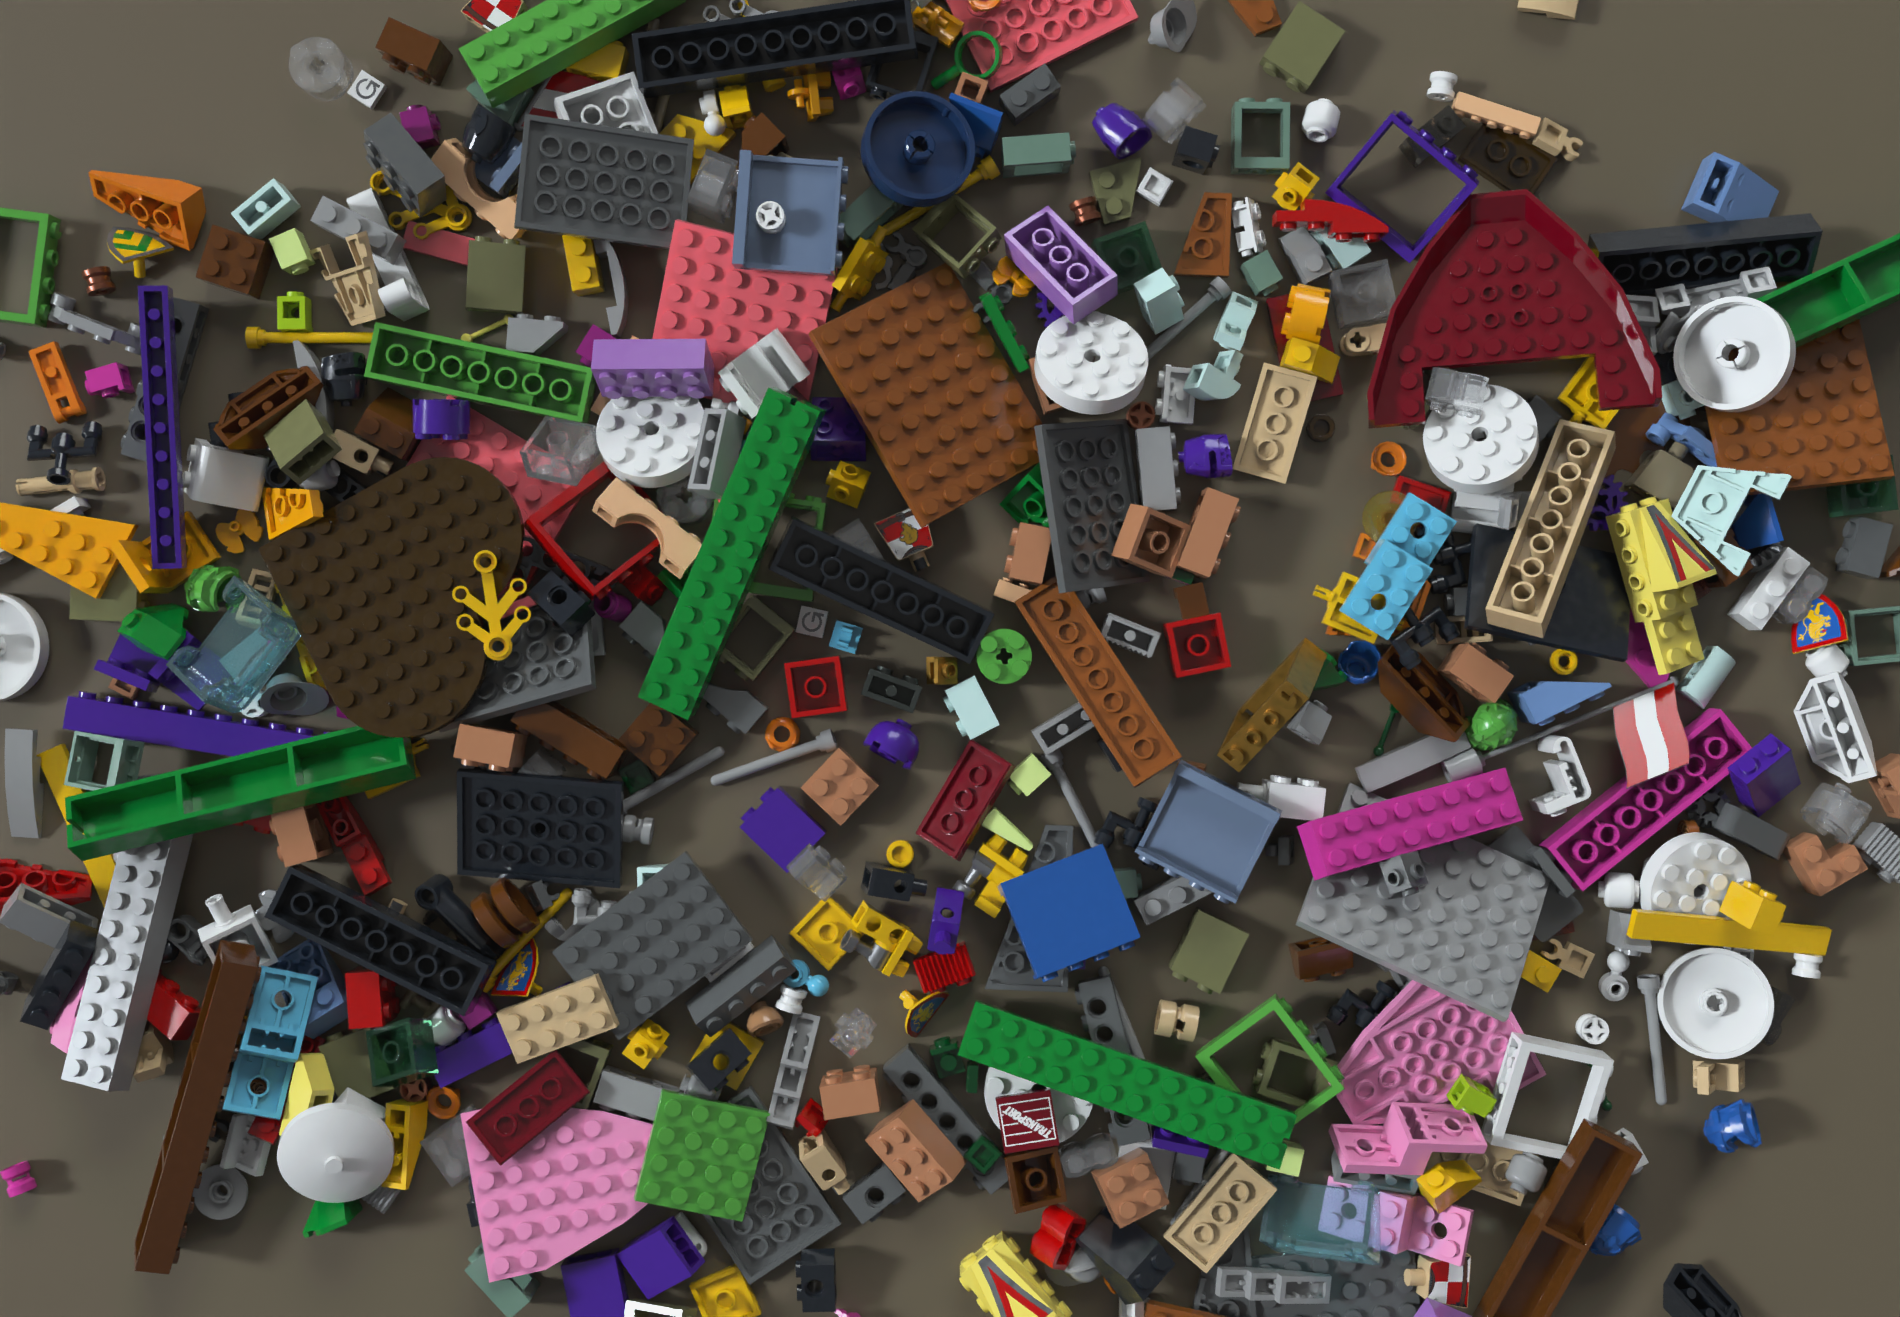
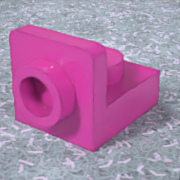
[831,67,866,100]

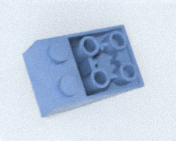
[1681,152,1779,223]
[1507,681,1612,726]
[271,939,348,1039]

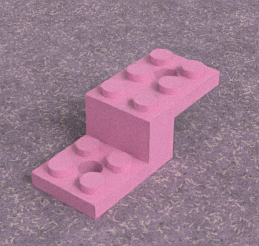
[1329,1102,1488,1175]
[1319,1174,1474,1267]

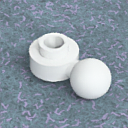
[699,89,726,136]
[1598,951,1630,1001]

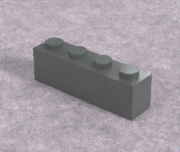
[685,935,797,1037]

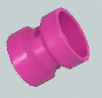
[0,1160,37,1198]

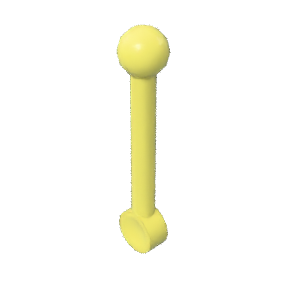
[461,314,514,342]

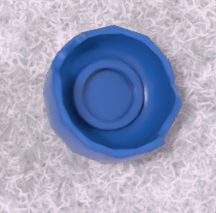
[1337,640,1381,685]

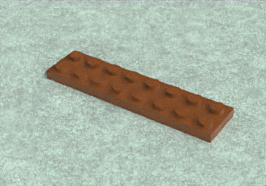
[1015,576,1182,788]

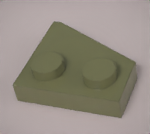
[1089,157,1141,226]

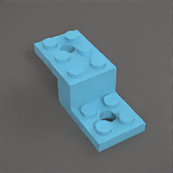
[1339,492,1457,640]
[222,965,318,1120]

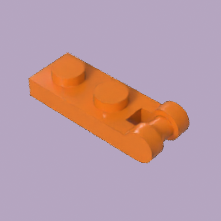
[28,341,87,424]

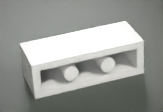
[1727,547,1810,630]

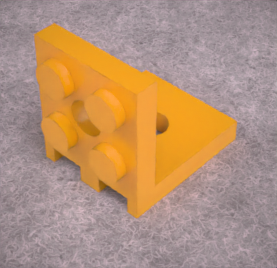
[109,511,221,594]

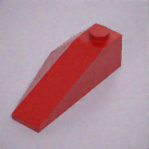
[0,859,93,916]

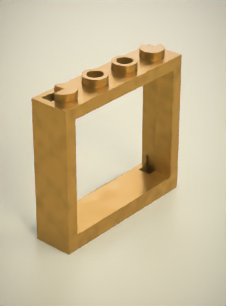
[1217,637,1327,772]

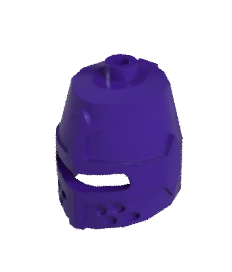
[1092,103,1152,159]
[1178,434,1233,478]

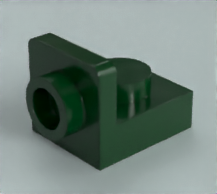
[930,1036,966,1079]

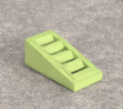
[982,806,1033,851]

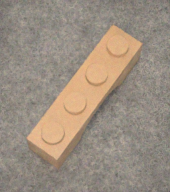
[431,138,526,240]
[592,477,702,579]

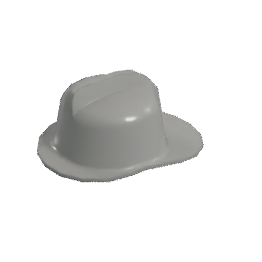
[1148,0,1197,52]
[260,673,329,715]
[1044,1243,1102,1287]

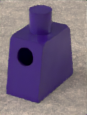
[927,887,964,954]

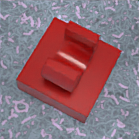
[795,1098,829,1137]

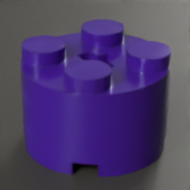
[413,399,470,440]

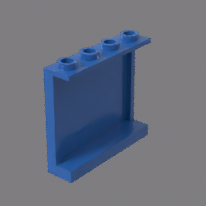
[997,844,1140,982]

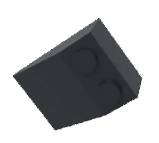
[1075,1206,1175,1305]

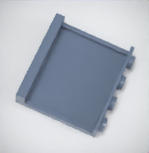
[732,150,849,276]
[1135,760,1282,904]

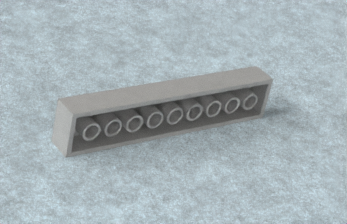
[61,834,193,1091]

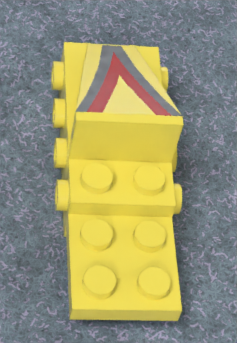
[1606,496,1717,675]
[959,1231,1072,1317]

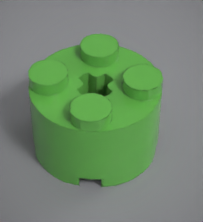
[976,629,1032,684]

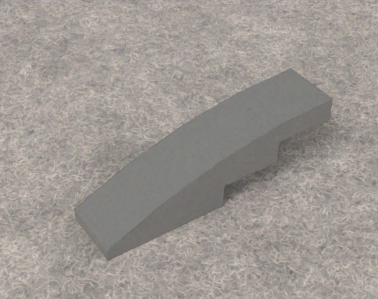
[5,728,44,838]
[1354,732,1471,793]
[766,1012,820,1130]
[1215,1266,1332,1304]

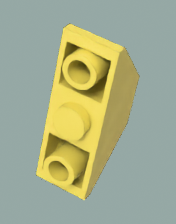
[279,1053,335,1136]

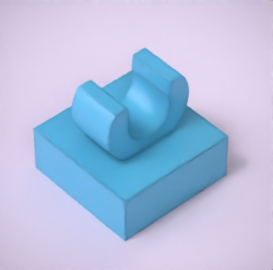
[829,620,863,654]

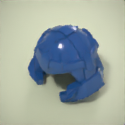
[1703,1099,1762,1153]
[1589,1204,1642,1256]

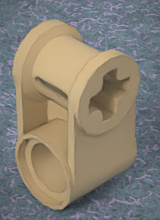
[1339,323,1387,357]

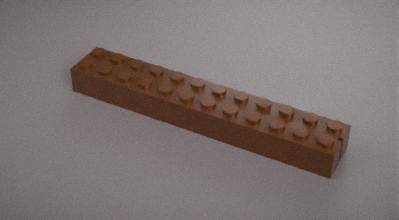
[134,940,261,1274]
[1472,1118,1643,1317]

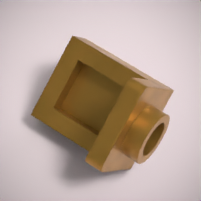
[926,657,958,685]

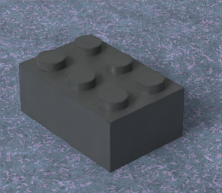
[363,113,447,218]

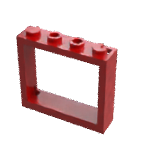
[524,461,664,601]

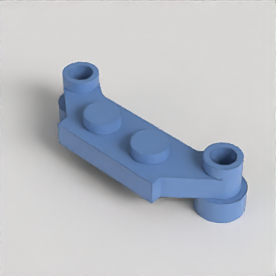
[1646,413,1717,467]

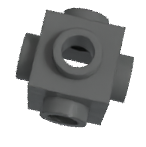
[1379,851,1428,897]

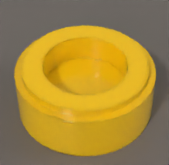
[886,840,914,868]

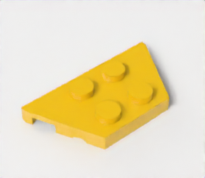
[660,114,736,185]

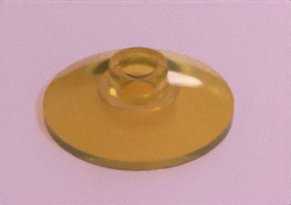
[1362,491,1418,542]

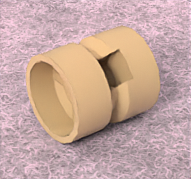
[1154,999,1200,1042]

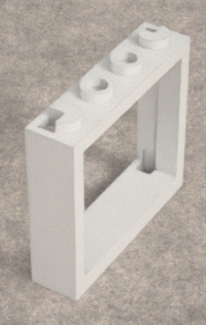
[1481,1032,1614,1159]

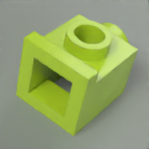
[277,291,313,332]
[1446,1073,1497,1118]

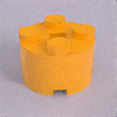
[1281,283,1331,345]

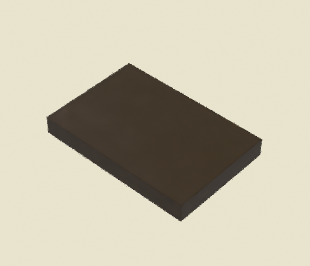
[1458,123,1559,195]

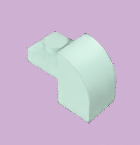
[1213,291,1258,351]
[1183,349,1243,401]

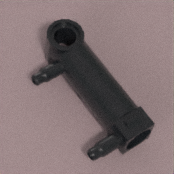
[415,874,506,960]

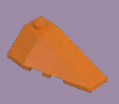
[88,170,206,251]

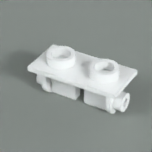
[1231,197,1266,257]

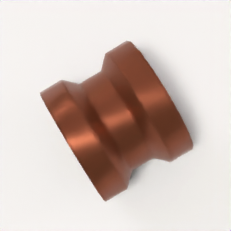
[1069,196,1102,227]
[82,266,116,296]
[1126,401,1155,430]
[400,1071,432,1102]

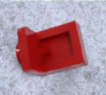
[622,565,667,606]

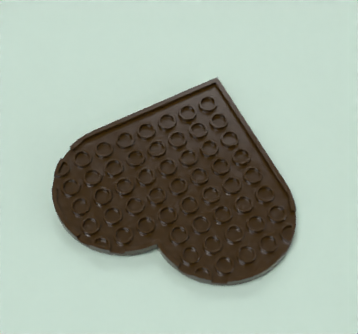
[258,457,525,738]

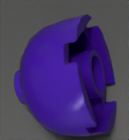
[863,719,919,770]

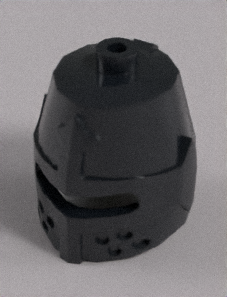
[462,103,517,164]
[321,352,368,407]

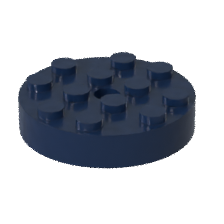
[861,91,975,207]

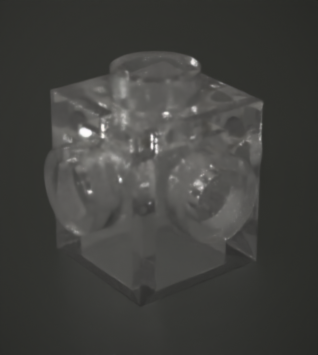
[829,1007,877,1058]

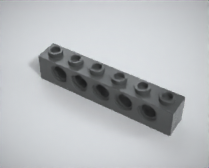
[121,297,209,462]
[1074,973,1151,1147]
[883,1043,1008,1195]

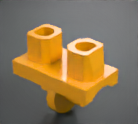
[913,1,965,48]
[787,71,834,122]

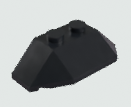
[1663,1263,1743,1317]

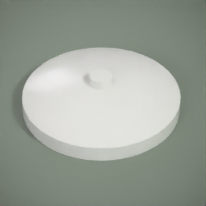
[1657,947,1774,1059]
[277,1103,394,1203]

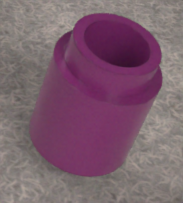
[594,591,632,623]

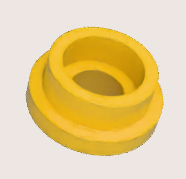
[1550,649,1578,675]

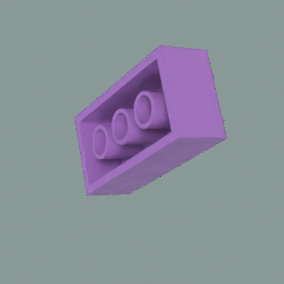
[1004,206,1118,324]
[591,339,715,399]

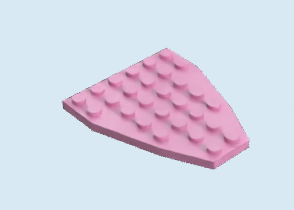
[1328,980,1547,1125]
[460,1107,653,1283]

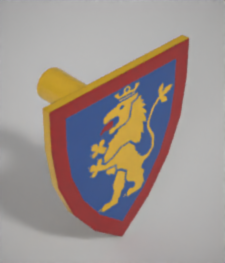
[1791,590,1848,654]
[491,938,542,997]
[899,990,949,1038]

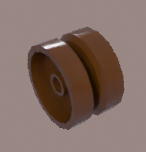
[470,877,540,949]

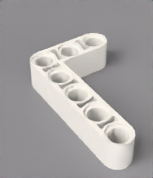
[347,187,430,321]

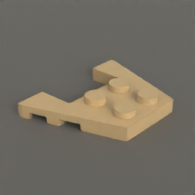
[309,231,386,326]

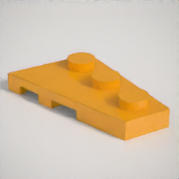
[262,488,323,540]

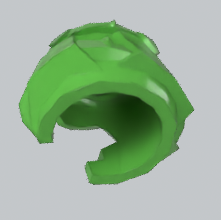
[184,565,245,614]
[1464,698,1518,752]

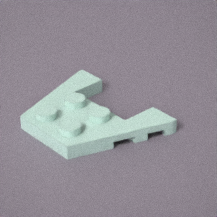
[1671,465,1792,577]

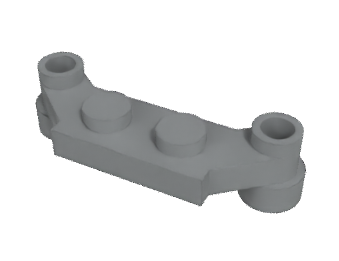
[48,292,141,355]

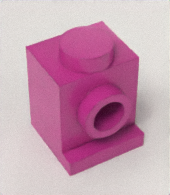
[85,362,135,398]

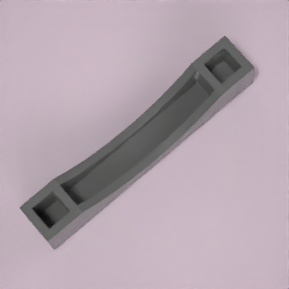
[619,601,769,734]

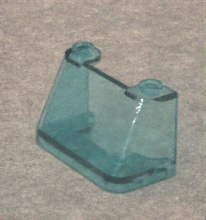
[166,576,301,713]
[1259,1173,1381,1265]

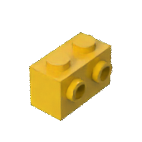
[1719,880,1786,937]

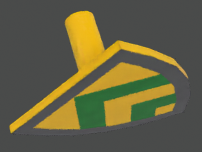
[107,226,174,278]

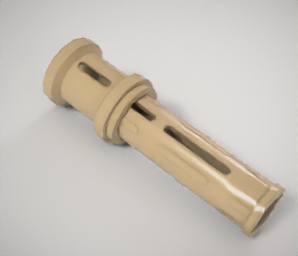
[16,467,106,496]

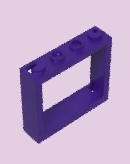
[1325,110,1479,263]

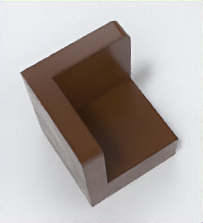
[1173,582,1210,620]

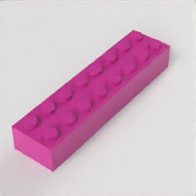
[1539,708,1752,891]
[1297,768,1523,881]

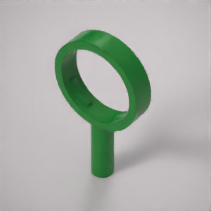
[931,31,1003,90]

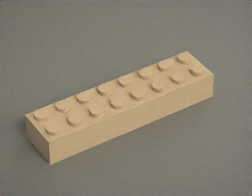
[1485,419,1616,638]

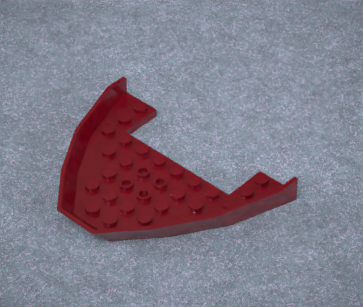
[1367,189,1662,428]

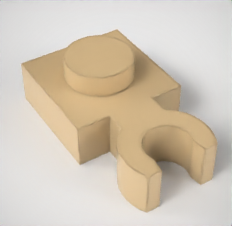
[1532,117,1583,162]
[1541,938,1595,979]

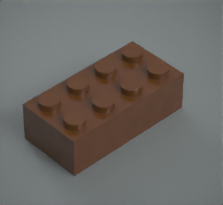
[511,701,630,780]

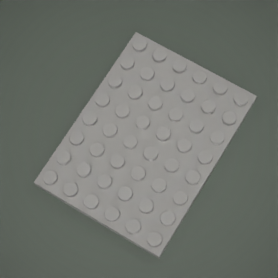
[1295,783,1550,1022]

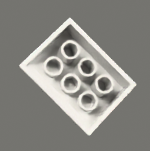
[553,71,658,134]

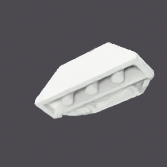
[1794,671,1877,783]

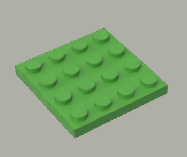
[634,1089,770,1222]

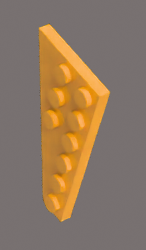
[0,502,139,599]

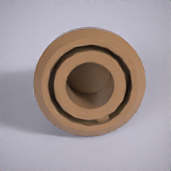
[747,1001,784,1037]

